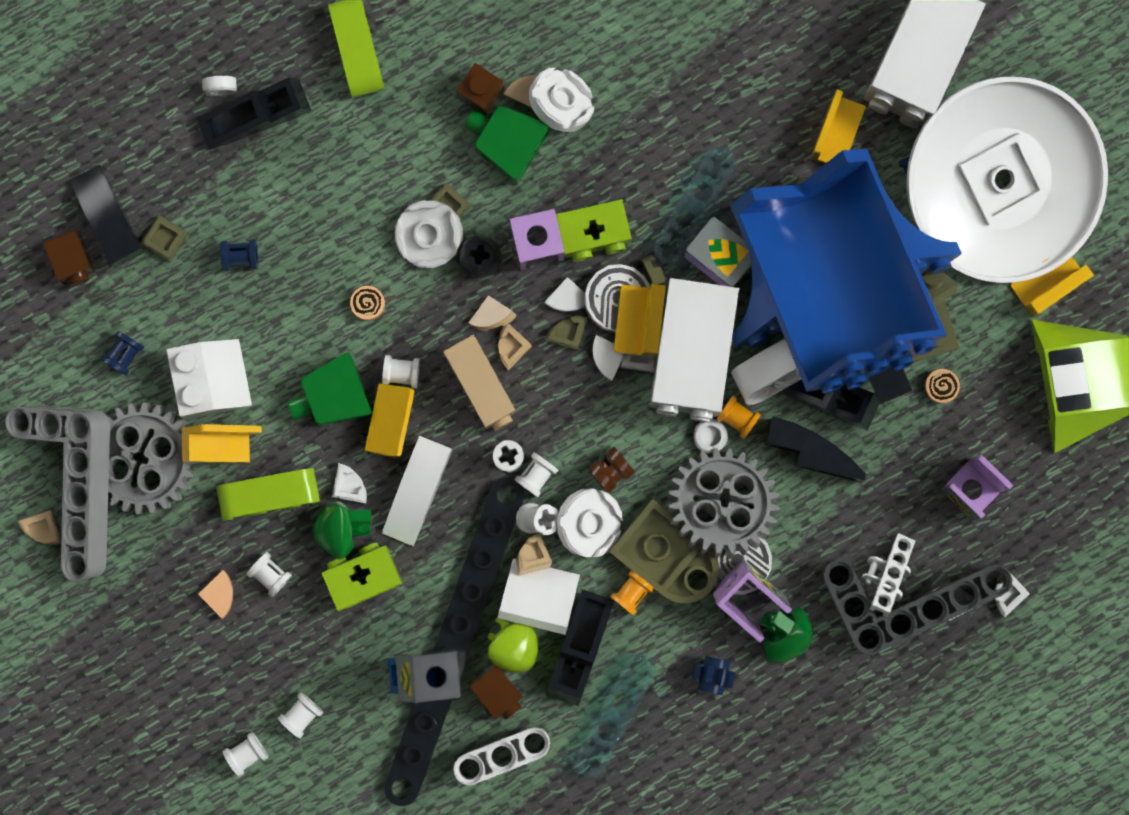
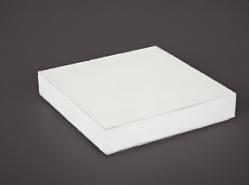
[498,558,580,635]

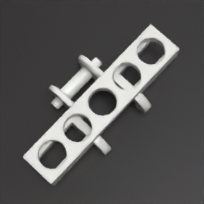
[861,533,915,617]

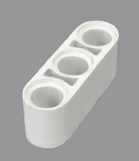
[731,338,801,405]
[454,727,550,785]

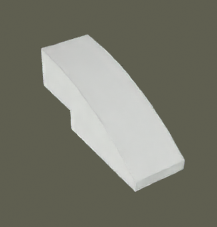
[382,436,452,546]

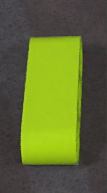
[328,0,385,98]
[216,468,320,521]

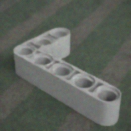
[5,405,110,582]

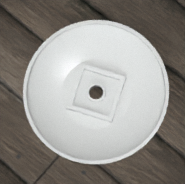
[907,76,1108,283]

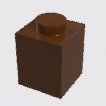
[456,63,504,116]
[43,230,95,287]
[469,666,523,720]

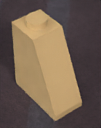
[443,335,516,431]

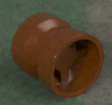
[587,447,635,494]

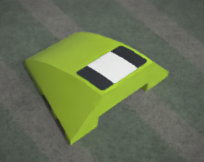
[1031,319,1129,453]

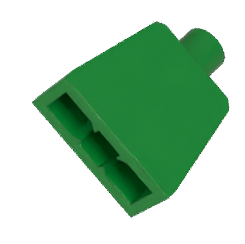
[464,105,550,185]
[287,352,373,427]

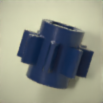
[692,656,736,696]

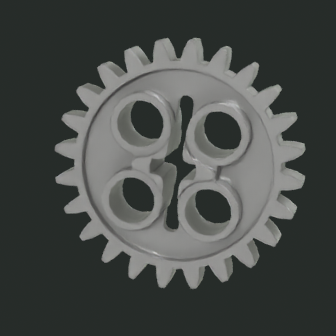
[107,402,198,514]
[667,448,780,559]

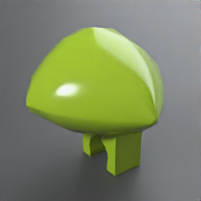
[487,616,538,673]

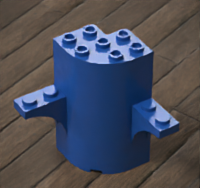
[730,149,962,393]

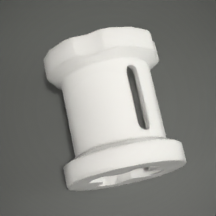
[382,355,420,389]
[493,440,524,473]
[514,452,559,497]
[516,503,559,535]
[246,552,292,597]
[277,692,324,739]
[222,732,269,777]

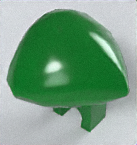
[312,501,372,560]
[760,606,813,664]

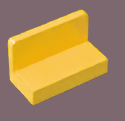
[810,89,866,164]
[1010,257,1094,318]
[613,284,666,358]
[365,383,414,458]
[182,424,262,463]

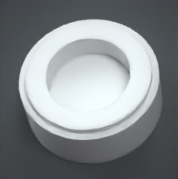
[202,76,237,96]
[693,419,728,454]

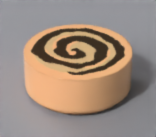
[350,286,385,321]
[924,369,960,404]

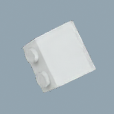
[167,339,252,420]

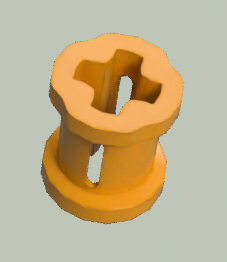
[716,395,761,439]
[610,570,655,616]

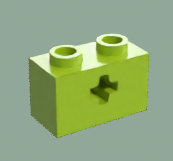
[556,199,632,262]
[322,542,403,611]

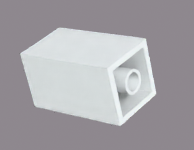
[864,0,986,129]
[649,278,739,422]

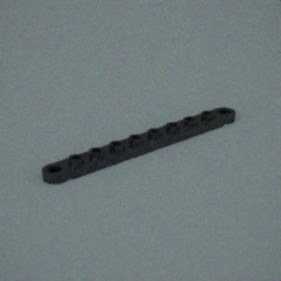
[385,477,524,806]

